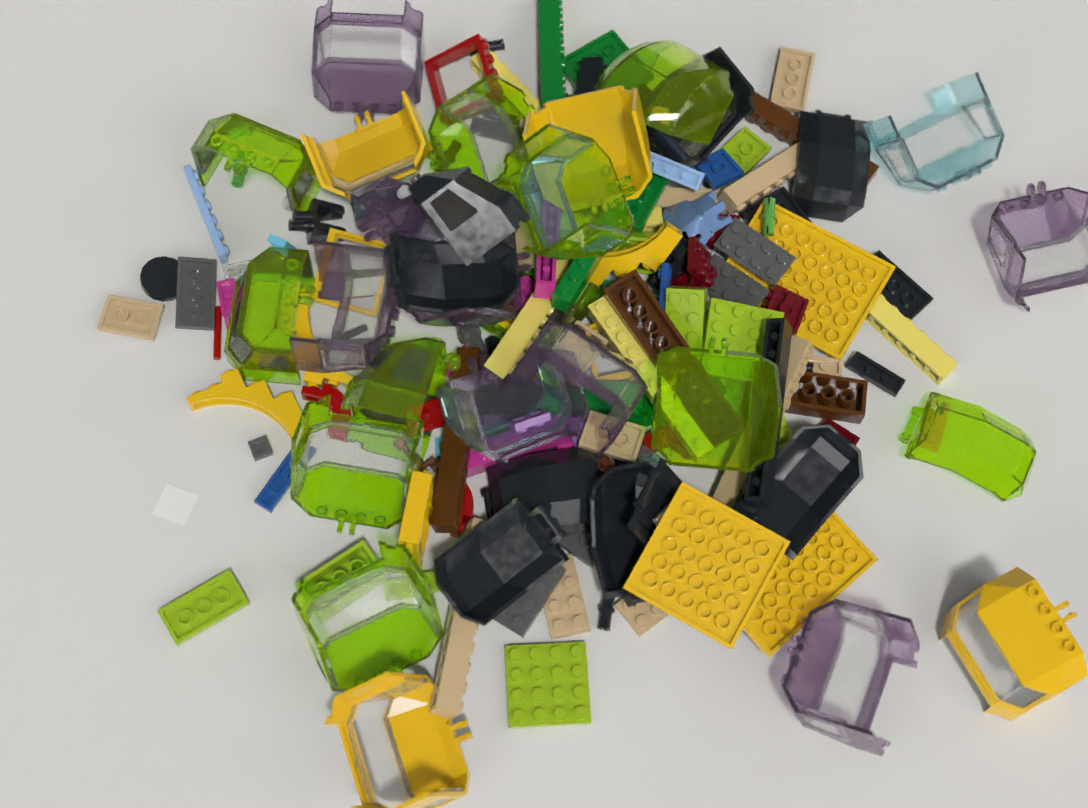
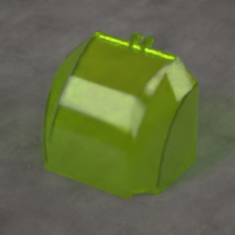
[594,40,733,146]
[651,336,782,472]

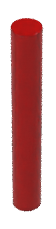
[213,306,222,360]

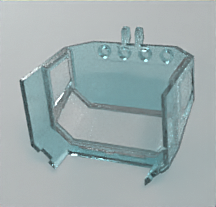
[863,72,1005,193]

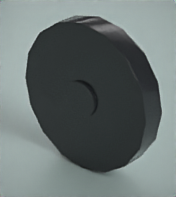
[140,256,177,302]

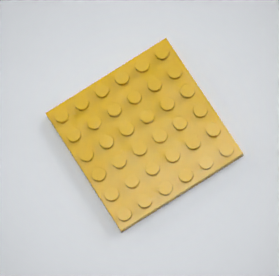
[623,481,790,650]

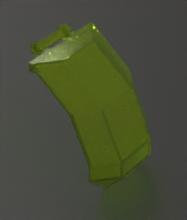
[899,392,1036,502]

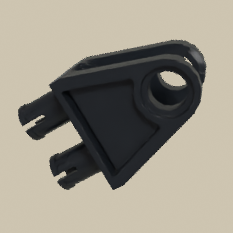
[288,198,346,245]

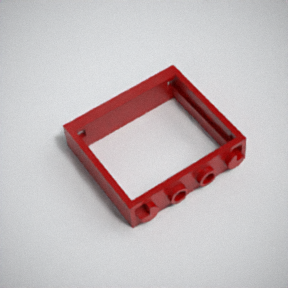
[424,33,504,127]

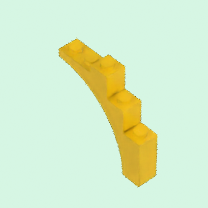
[557,221,683,287]
[279,283,364,392]
[186,369,312,444]

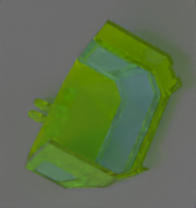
[498,123,637,260]

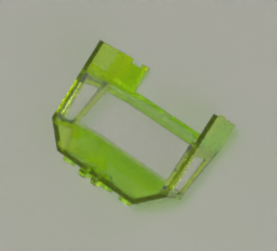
[426,73,539,202]
[291,394,424,535]
[291,541,444,692]

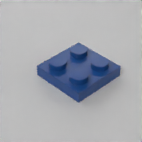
[693,148,744,191]

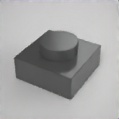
[248,435,273,461]

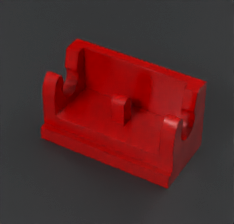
[405,397,447,436]

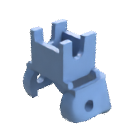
[663,190,733,245]

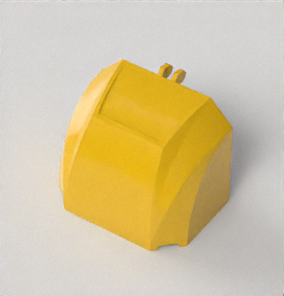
[522,85,652,215]

